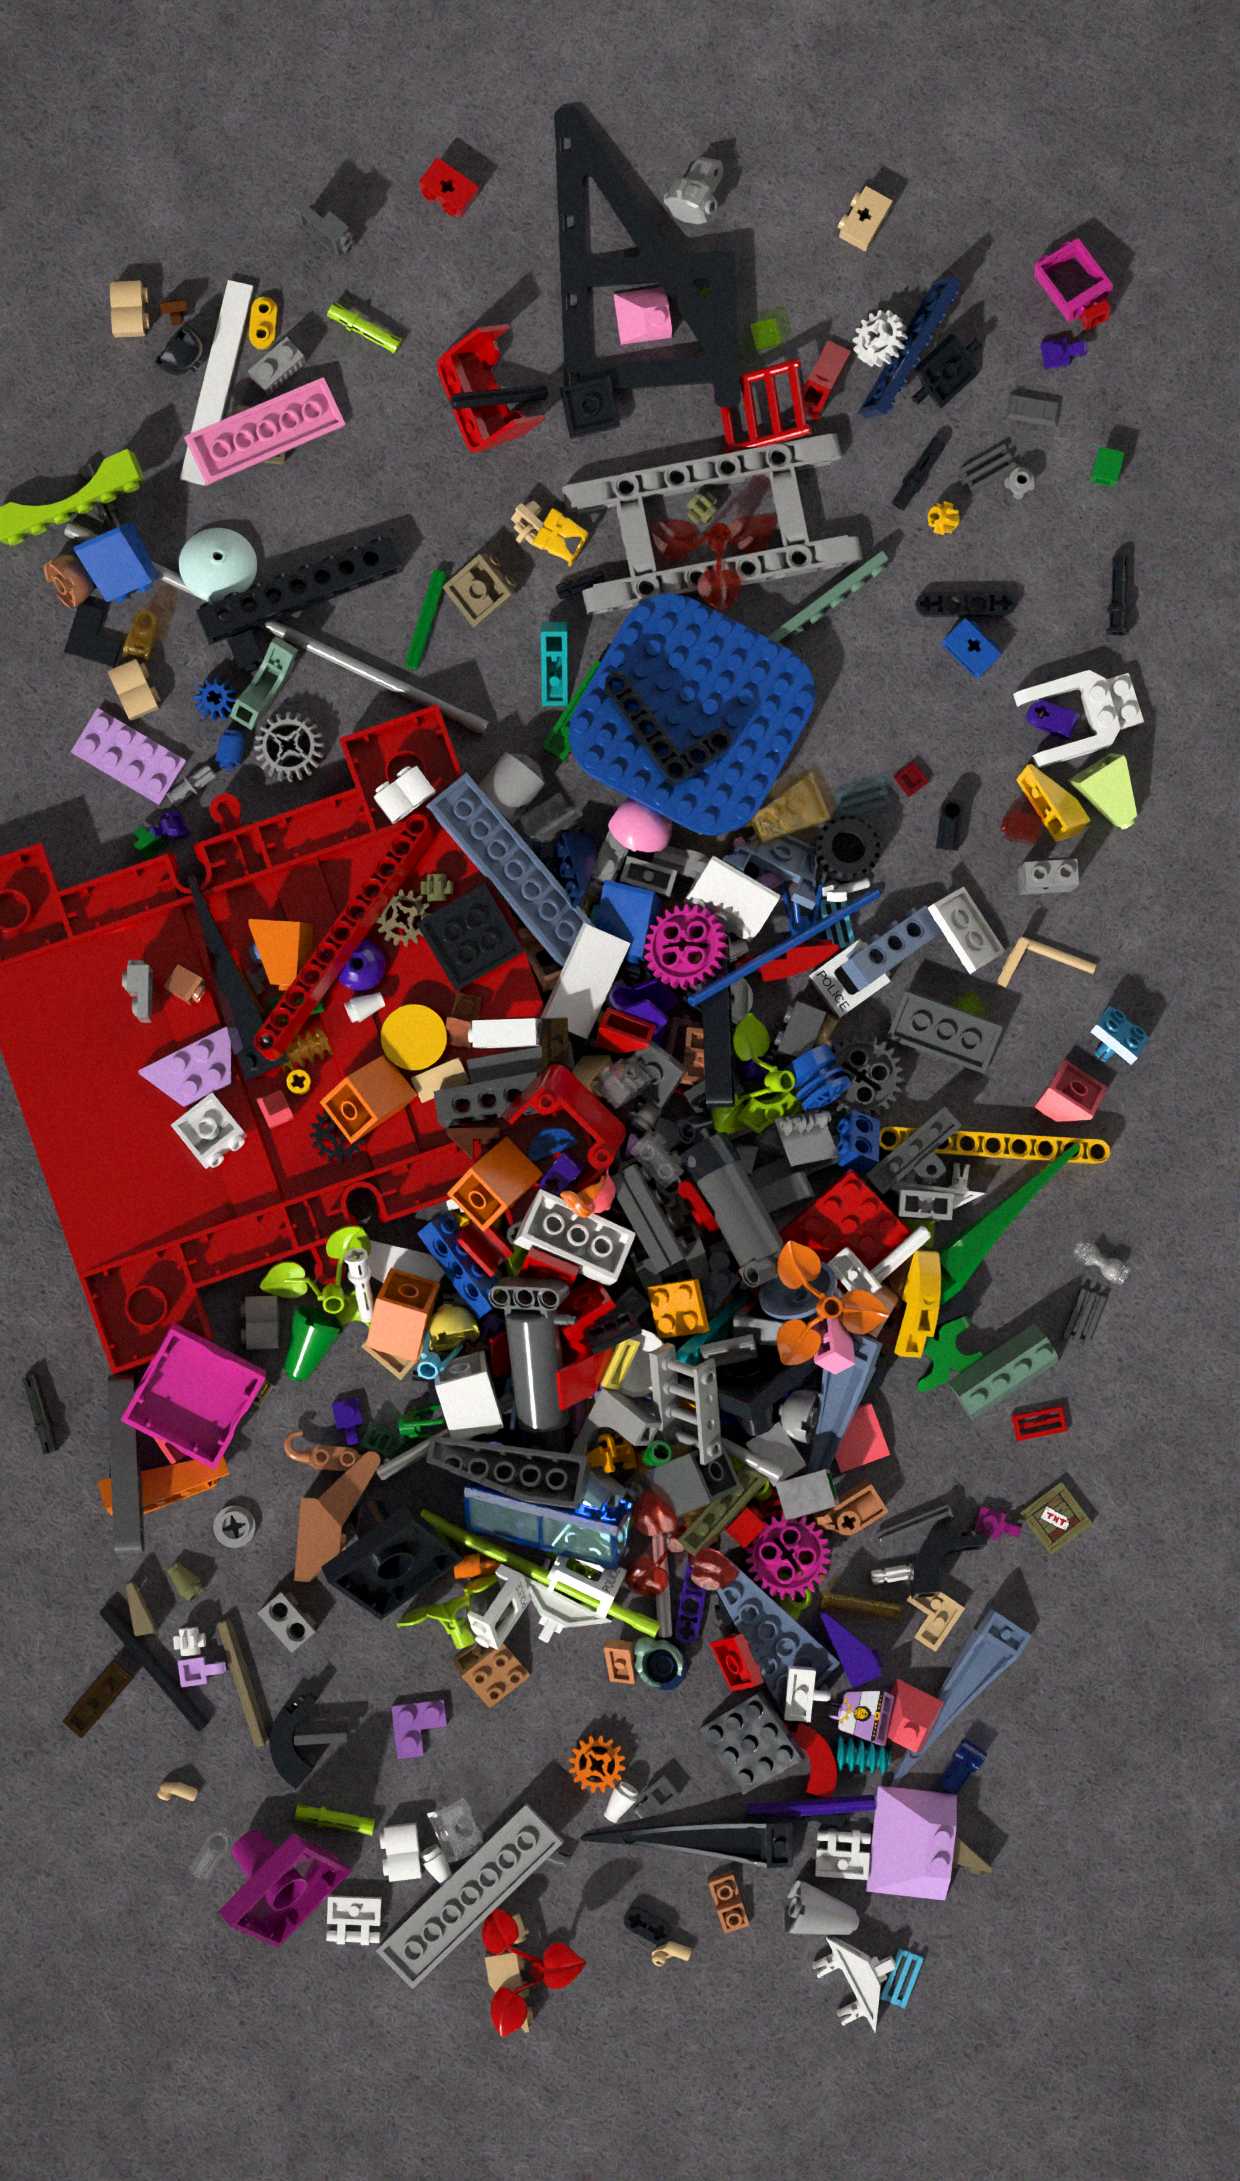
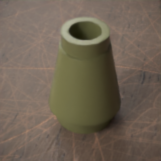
[167,1562,205,1602]

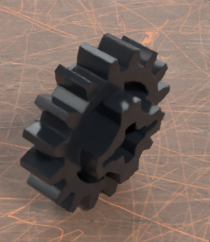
[309,1109,367,1163]

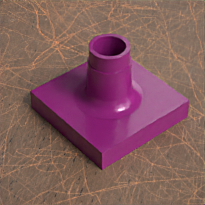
[218,1830,352,1948]

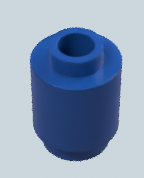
[215,730,245,770]

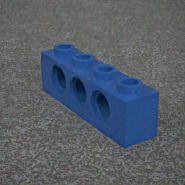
[417,1210,507,1319]

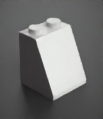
[434,1350,504,1440]

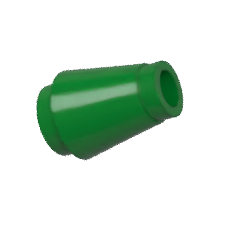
[641,1440,672,1466]

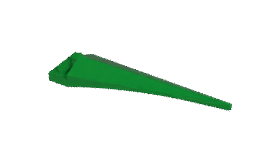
[936,1142,1080,1306]

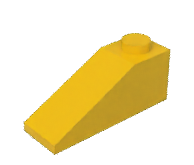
[1016,764,1091,842]

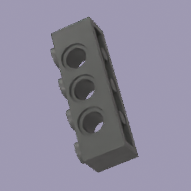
[433,1072,539,1128]

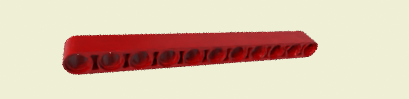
[254,814,434,1060]

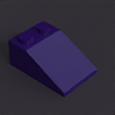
[817,1608,884,1688]

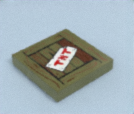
[1019,1481,1093,1555]

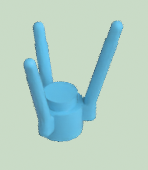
[417,1327,463,1379]

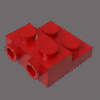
[518,1247,580,1297]
[557,1278,616,1343]
[709,1632,764,1691]

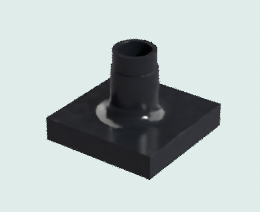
[677,1334,819,1436]
[321,1500,464,1620]

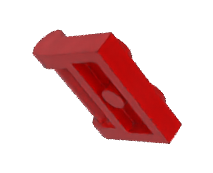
[678,1181,720,1236]

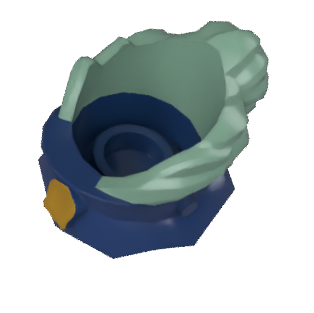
[633,1636,689,1691]

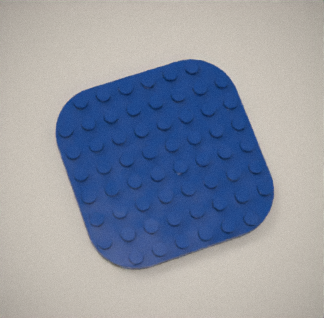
[569,594,815,836]

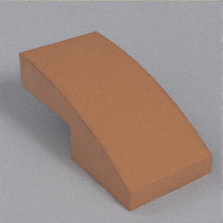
[681,1027,705,1085]

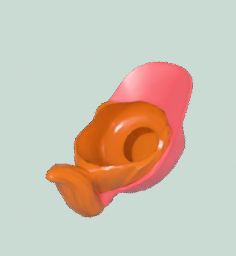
[560,1167,616,1218]

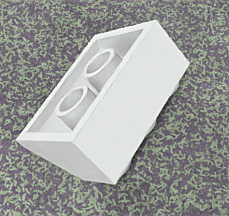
[683,856,781,942]

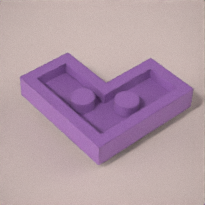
[391,1699,447,1759]

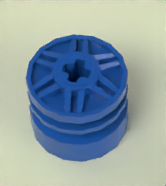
[783,1044,852,1112]

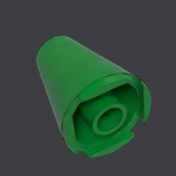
[284,1306,344,1382]

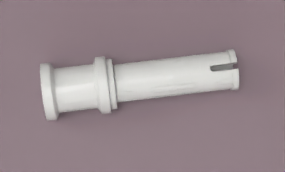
[344,1248,374,1322]

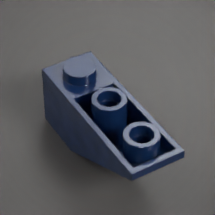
[554,832,598,908]

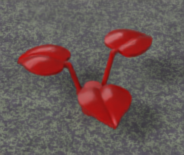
[482,1908,587,2037]

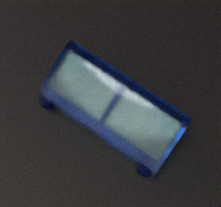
[464,1480,633,1570]

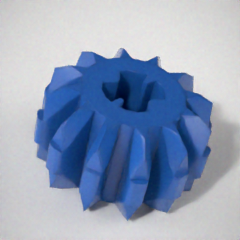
[193,677,237,722]

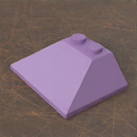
[866,1785,957,1900]

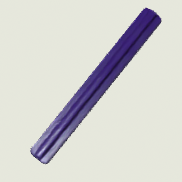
[748,1794,877,1818]

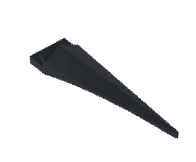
[188,875,289,1080]
[581,1815,793,1868]

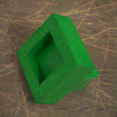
[133,826,167,860]

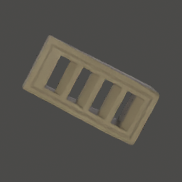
[126,1581,158,1636]

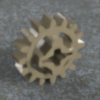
[375,889,431,947]

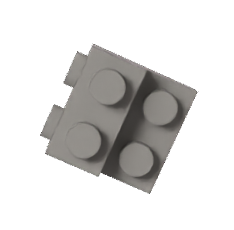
[122,960,153,1023]

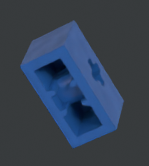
[941,618,1002,680]

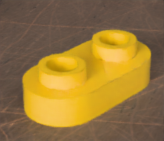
[249,297,278,350]

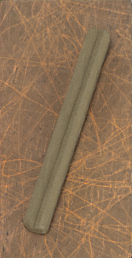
[217,1619,269,1747]

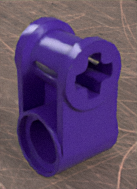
[1026,700,1079,740]
[540,1149,587,1197]

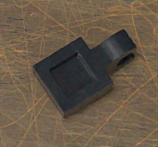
[802,1813,851,1826]

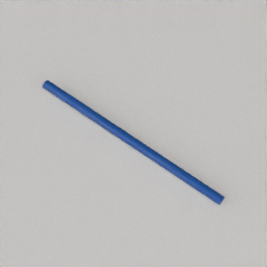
[688,888,881,1006]

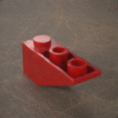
[802,340,851,421]

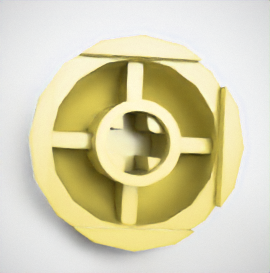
[427,1304,480,1352]

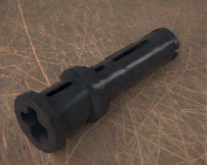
[1106,555,1131,636]

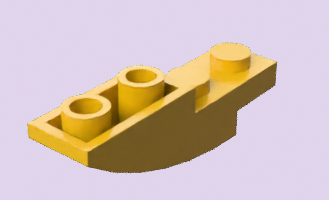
[894,1250,941,1358]

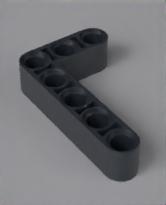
[604,672,732,786]

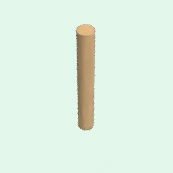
[1023,936,1096,974]

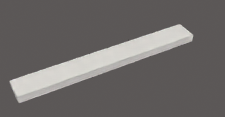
[180,280,254,486]

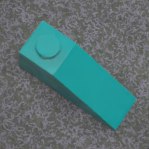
[541,622,568,706]

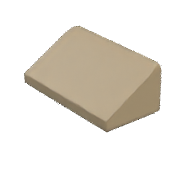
[410,1057,470,1103]

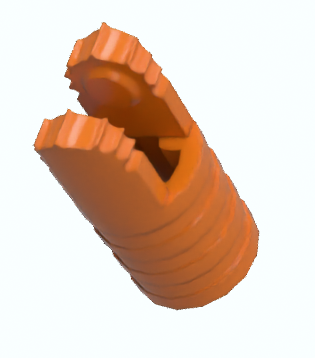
[454,1553,500,1579]

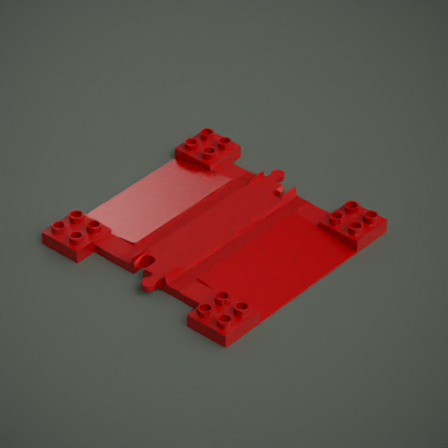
[0,704,593,1374]

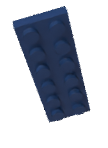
[858,276,962,418]

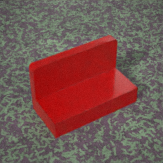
[457,1219,515,1277]

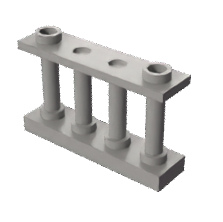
[649,1343,722,1465]

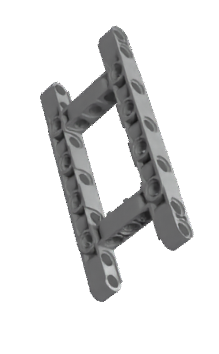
[562,434,863,615]

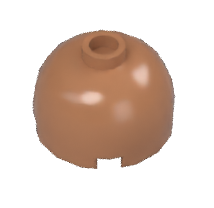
[44,554,93,608]

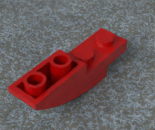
[735,939,839,982]

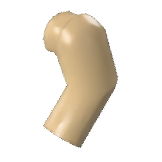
[814,1013,839,1049]

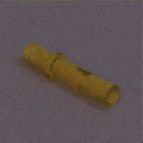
[821,1590,902,1620]

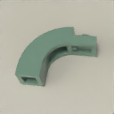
[230,636,298,730]

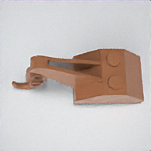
[284,1430,381,1582]

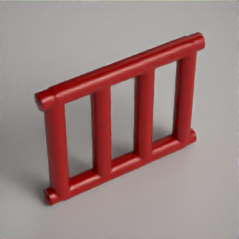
[713,359,812,454]

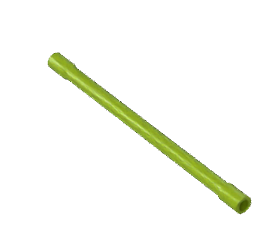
[420,1508,661,1637]

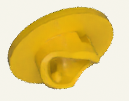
[381,1004,447,1070]

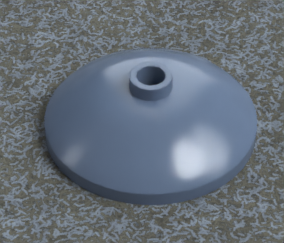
[759,1261,837,1320]

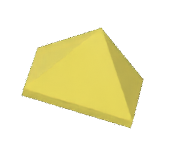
[601,1339,640,1391]

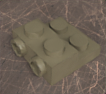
[442,553,518,627]

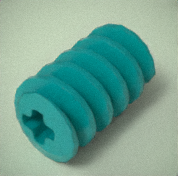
[835,1736,892,1777]

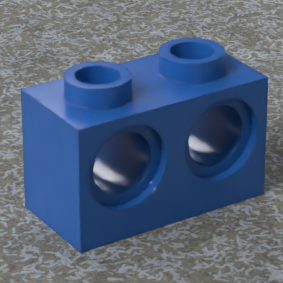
[837,1110,880,1175]

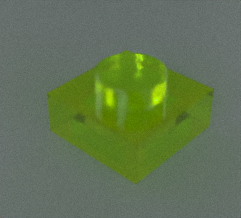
[750,318,782,351]
[951,989,987,1016]

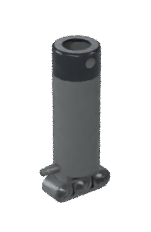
[488,1277,577,1454]

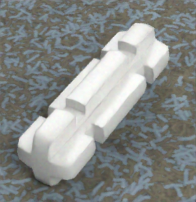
[870,1563,913,1585]

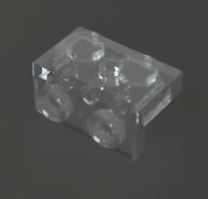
[518,793,583,843]
[630,1128,685,1188]

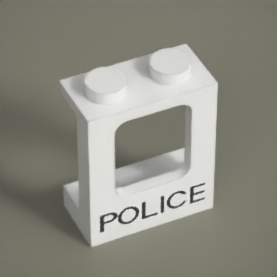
[808,939,891,1019]
[547,1544,627,1618]
[467,1564,531,1650]

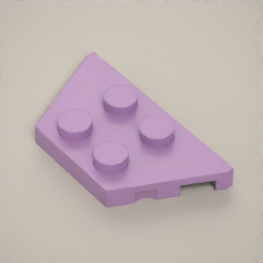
[138,1027,231,1107]

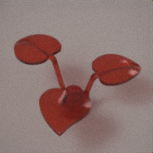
[651,516,774,609]
[626,1489,740,1596]

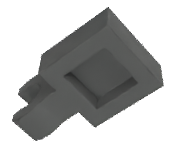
[634,1774,680,1818]

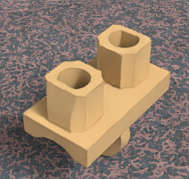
[511,501,546,550]

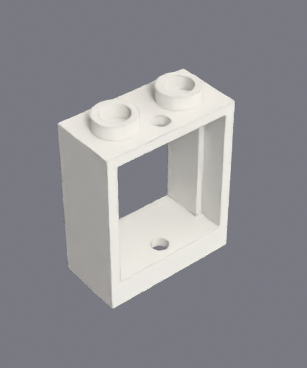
[468,1018,542,1048]

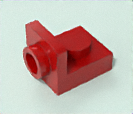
[1079,300,1111,331]

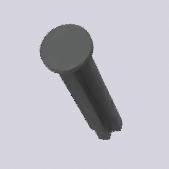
[877,1500,955,1545]

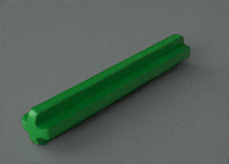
[405,570,447,670]

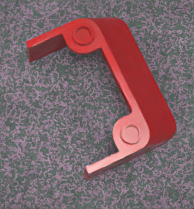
[437,324,546,452]
[501,1064,626,1192]
[489,1328,614,1410]

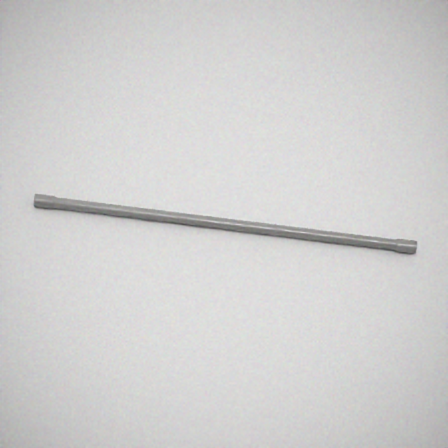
[64,521,490,736]

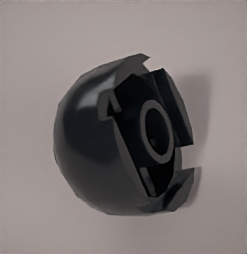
[154,323,204,376]

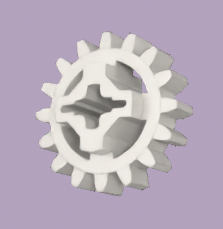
[853,310,908,367]

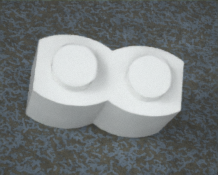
[374,766,436,825]
[380,1822,422,1881]

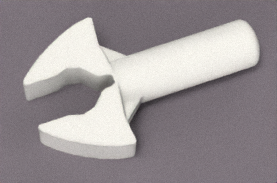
[822,878,870,902]

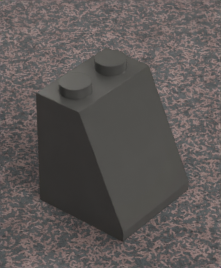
[645,1439,742,1520]

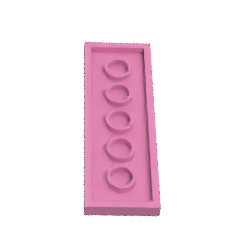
[184,377,346,485]

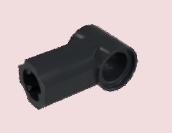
[936,798,964,851]

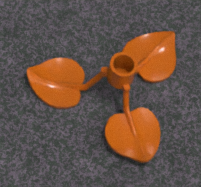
[777,1240,889,1365]

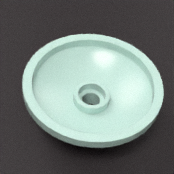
[179,528,257,602]

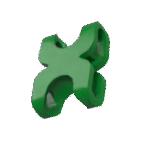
[917,1316,986,1392]

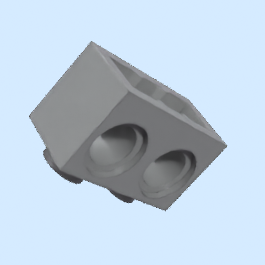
[257,1590,317,1653]

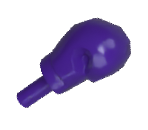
[741,1056,786,1081]

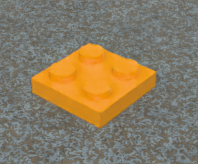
[647,1278,710,1339]

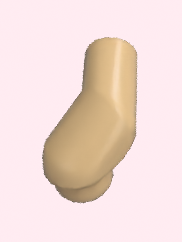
[157,1782,198,1801]
[652,1941,692,1966]

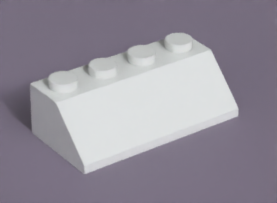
[513,1189,636,1287]

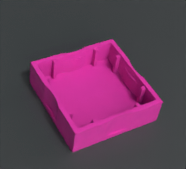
[120,1322,267,1469]

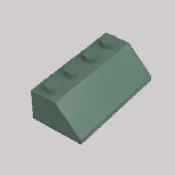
[948,1323,1058,1421]

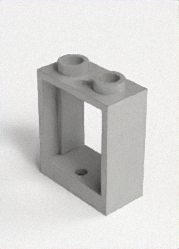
[1018,859,1079,895]

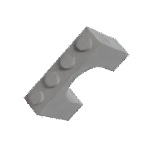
[569,1388,661,1513]

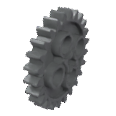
[829,1034,904,1117]

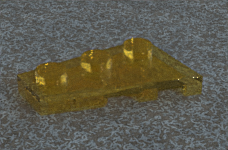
[751,772,831,844]

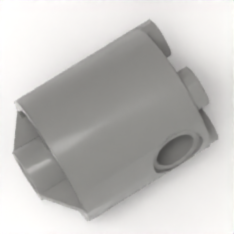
[478,752,545,825]

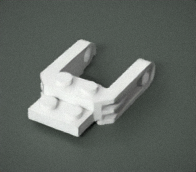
[1013,670,1144,769]

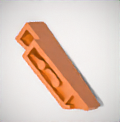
[98,1456,230,1516]

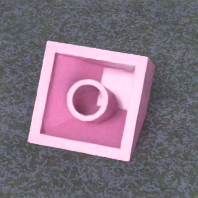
[614,287,672,345]

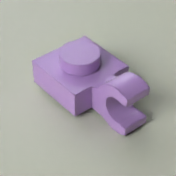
[177,1656,227,1687]

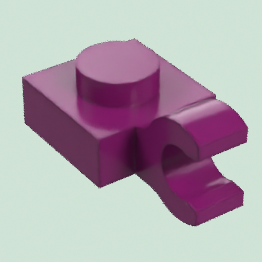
[973,1506,1022,1540]

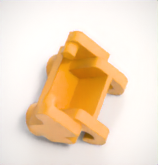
[587,1432,637,1473]

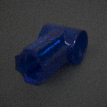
[937,1738,987,1795]

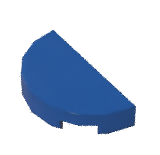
[528,1127,579,1162]

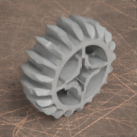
[254,712,325,782]

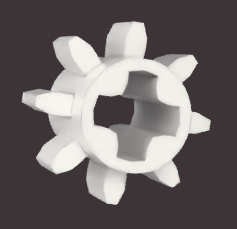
[173,1627,206,1656]

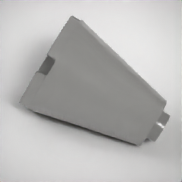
[783,1881,859,1935]

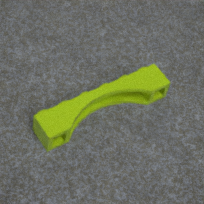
[0,449,146,546]

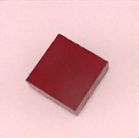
[893,761,930,798]

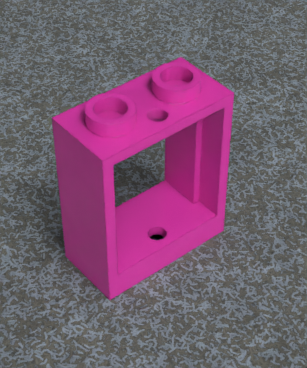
[1034,238,1113,323]

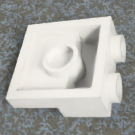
[171,1092,247,1169]

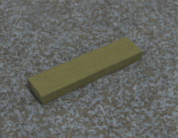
[677,1464,768,1559]

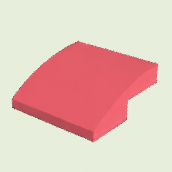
[835,1402,890,1473]

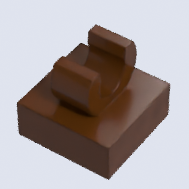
[160,298,189,326]

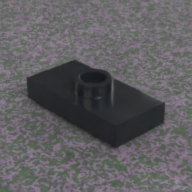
[582,1310,642,1355]

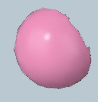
[608,797,672,852]

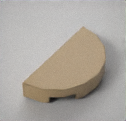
[997,937,1030,987]

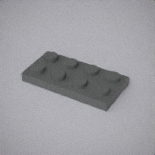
[887,988,1003,1074]

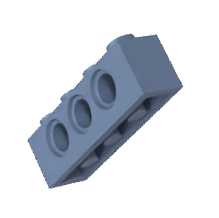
[841,905,942,991]

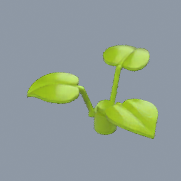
[711,1013,804,1134]
[260,1226,376,1329]
[397,1574,498,1649]

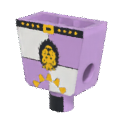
[829,1691,895,1746]

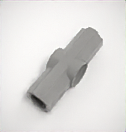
[652,846,710,880]

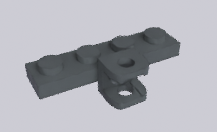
[865,1106,962,1195]

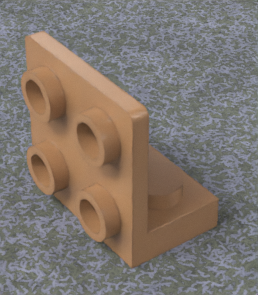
[452,1630,530,1707]

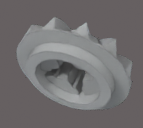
[213,1506,255,1548]

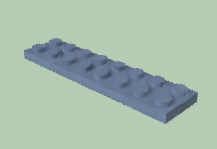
[426,772,596,968]

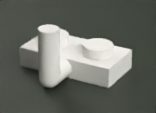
[784,1666,831,1722]

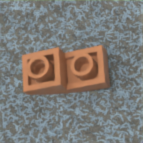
[707,1870,750,1934]

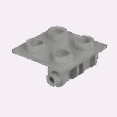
[774,1109,838,1166]

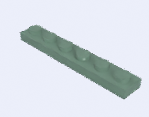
[767,551,888,646]

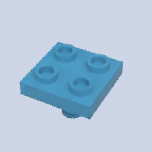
[1091,1005,1149,1065]

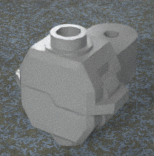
[664,157,723,224]

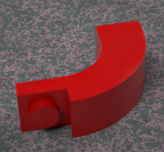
[783,1721,837,1798]

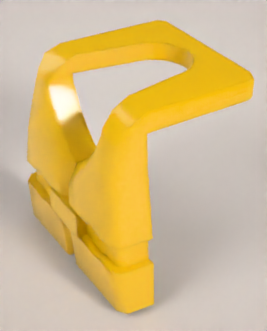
[533,508,588,567]

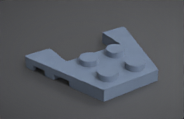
[722,825,817,910]

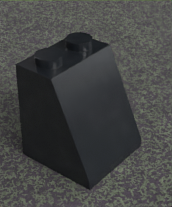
[594,1274,651,1325]

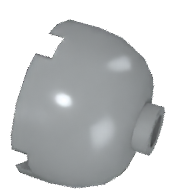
[778,1389,821,1444]

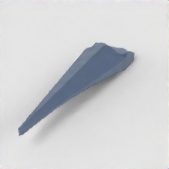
[797,1332,883,1522]
[887,1608,1032,1787]

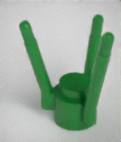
[398,1404,446,1440]

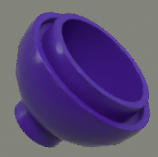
[337,939,386,992]

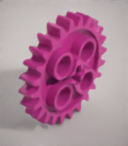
[643,904,729,990]
[746,1514,832,1600]

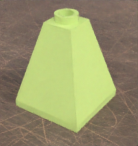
[1067,753,1137,829]

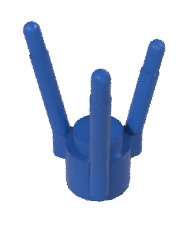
[780,882,824,937]

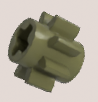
[686,492,718,524]
[421,874,453,902]

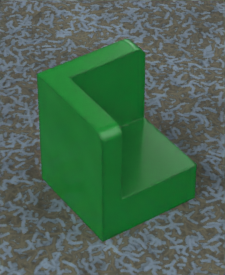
[1089,446,1125,487]

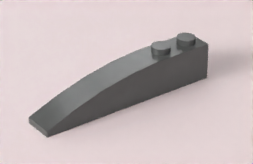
[426,1436,591,1509]

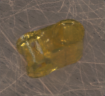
[123,609,159,663]

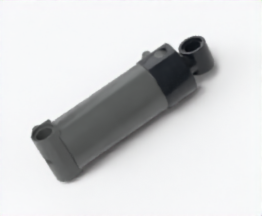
[676,1112,785,1290]

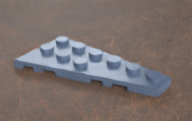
[710,1558,840,1717]

